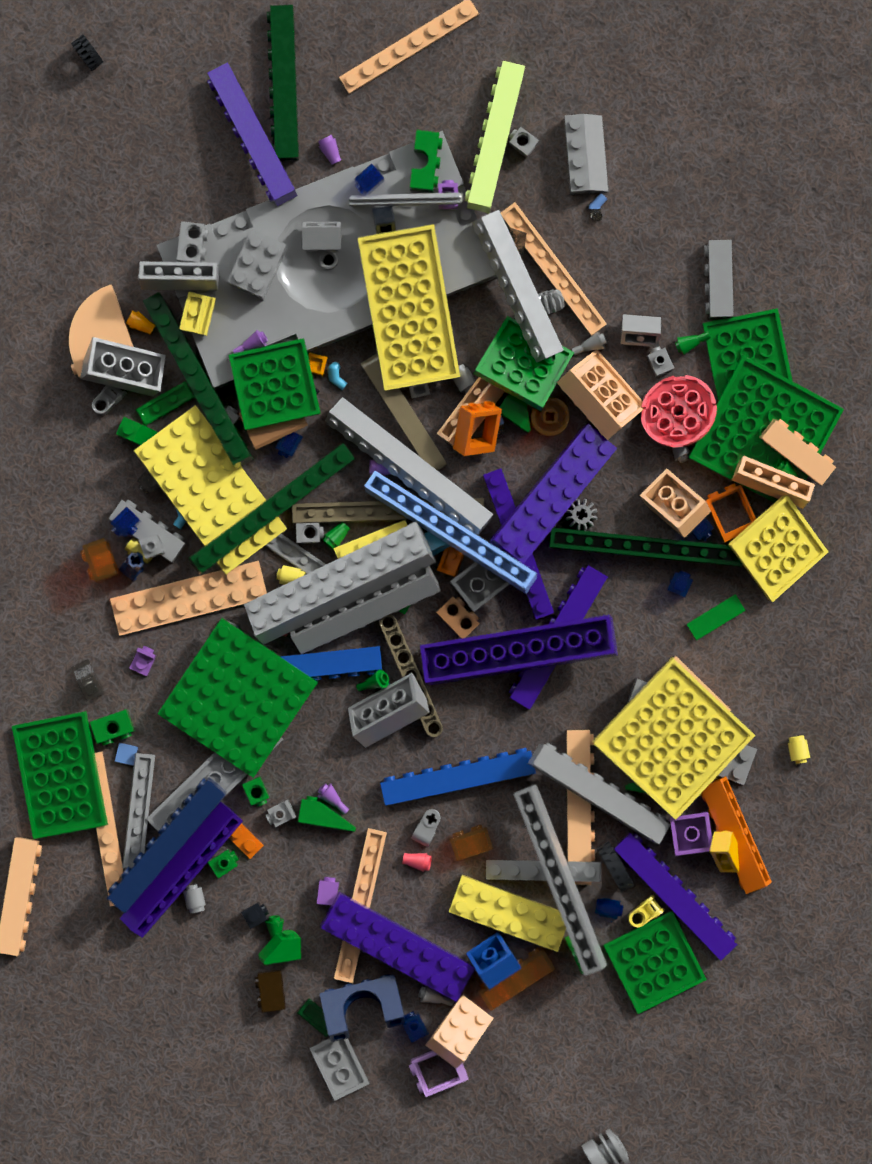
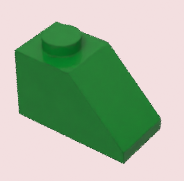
[499,394,531,433]
[116,417,158,445]
[258,930,301,965]

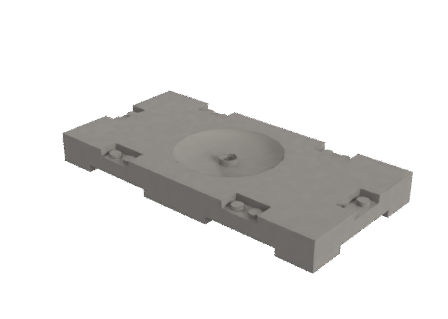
[157,131,497,390]

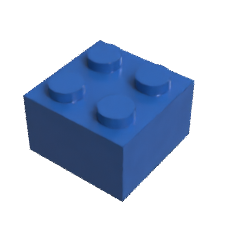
[466,932,521,990]

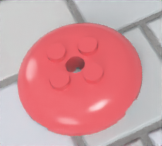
[641,375,717,447]

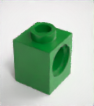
[242,776,270,807]

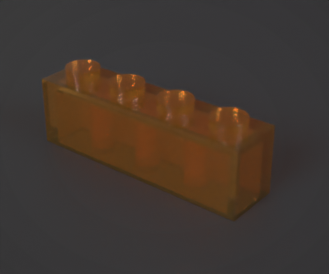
[478,948,556,1011]

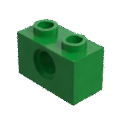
[90,709,135,746]

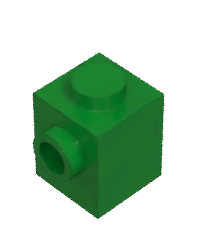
[208,849,239,878]

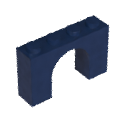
[319,974,406,1042]

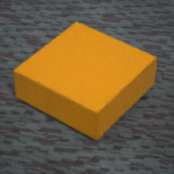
[308,353,328,376]

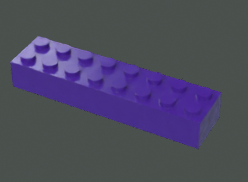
[489,424,617,564]
[320,892,475,1002]

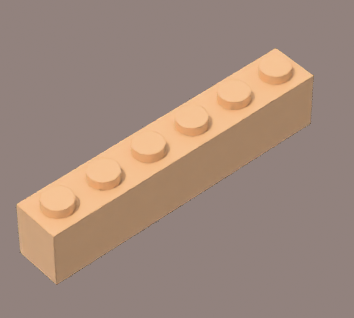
[0,837,42,956]

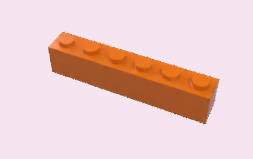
[701,776,772,894]

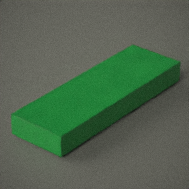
[136,381,195,426]
[686,594,746,640]

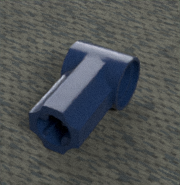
[119,552,144,582]

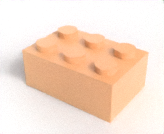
[640,469,711,538]
[426,995,493,1069]

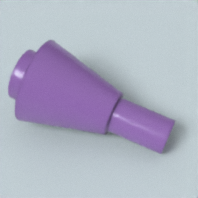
[233,330,268,353]
[318,783,349,814]

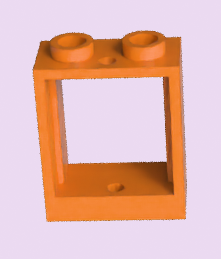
[453,401,502,456]
[705,483,756,543]

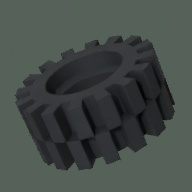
[71,34,104,71]

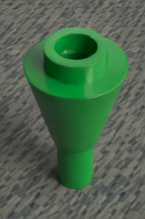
[675,331,711,355]
[775,459,804,480]
[357,670,389,692]
[265,915,284,939]

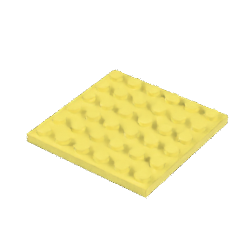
[592,657,755,820]

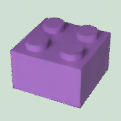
[670,812,712,856]

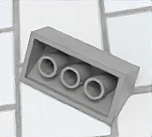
[564,114,608,195]
[80,337,166,396]
[348,673,429,748]

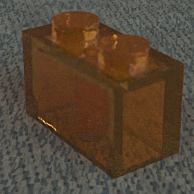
[450,824,493,861]

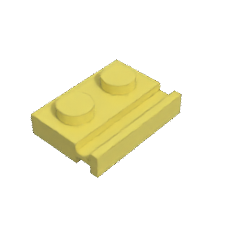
[179,291,216,336]

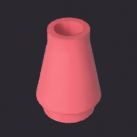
[402,853,432,872]

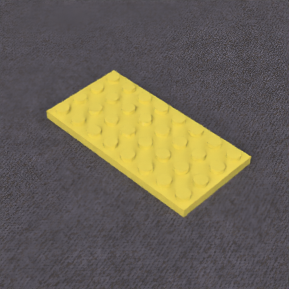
[357,224,460,390]
[134,405,287,575]

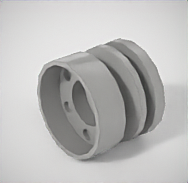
[581,1128,631,1164]

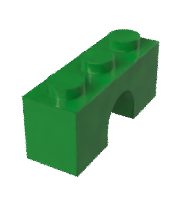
[410,130,443,193]

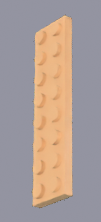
[110,561,267,636]

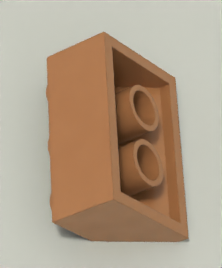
[239,412,308,450]

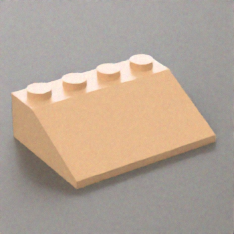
[557,350,644,440]

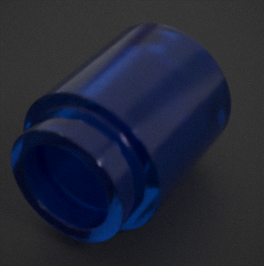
[595,898,624,920]

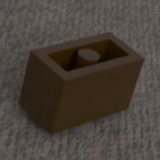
[255,970,286,1012]

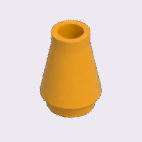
[126,310,155,334]

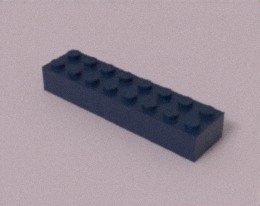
[107,777,227,913]

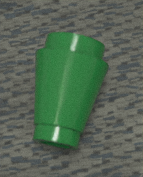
[322,522,350,550]

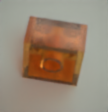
[81,538,120,583]

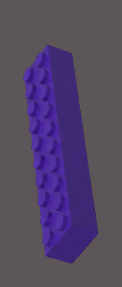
[420,615,618,686]

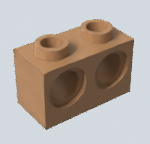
[436,597,480,639]

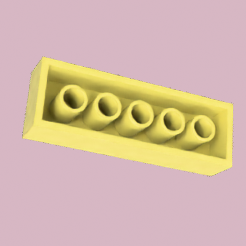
[449,875,566,952]

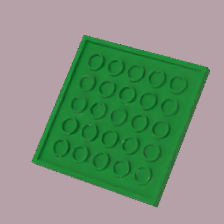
[688,355,844,503]
[157,618,318,778]

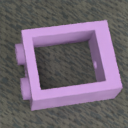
[409,1051,469,1097]

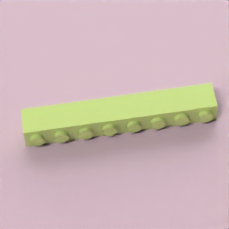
[465,61,525,213]

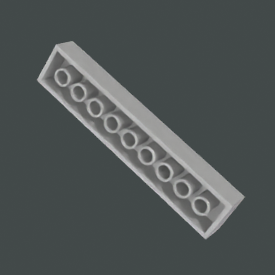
[244,522,435,645]

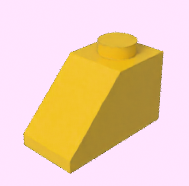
[710,831,739,872]

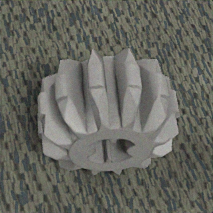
[538,290,565,314]
[565,499,597,531]

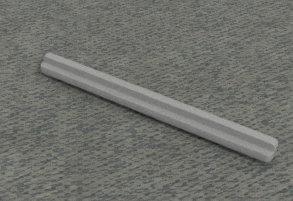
[349,193,463,206]

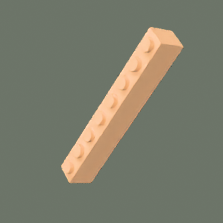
[566,730,595,885]

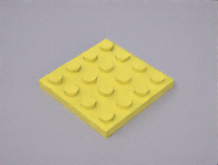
[728,495,828,602]

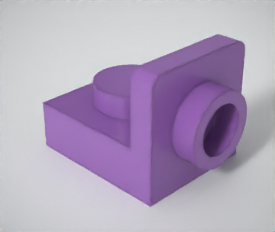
[129,646,157,676]

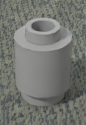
[452,364,476,393]
[183,884,206,914]

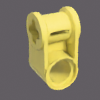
[628,894,665,928]

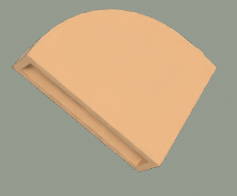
[69,285,134,378]

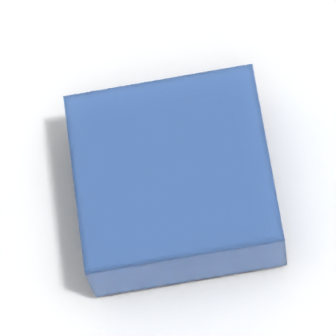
[115,743,138,766]

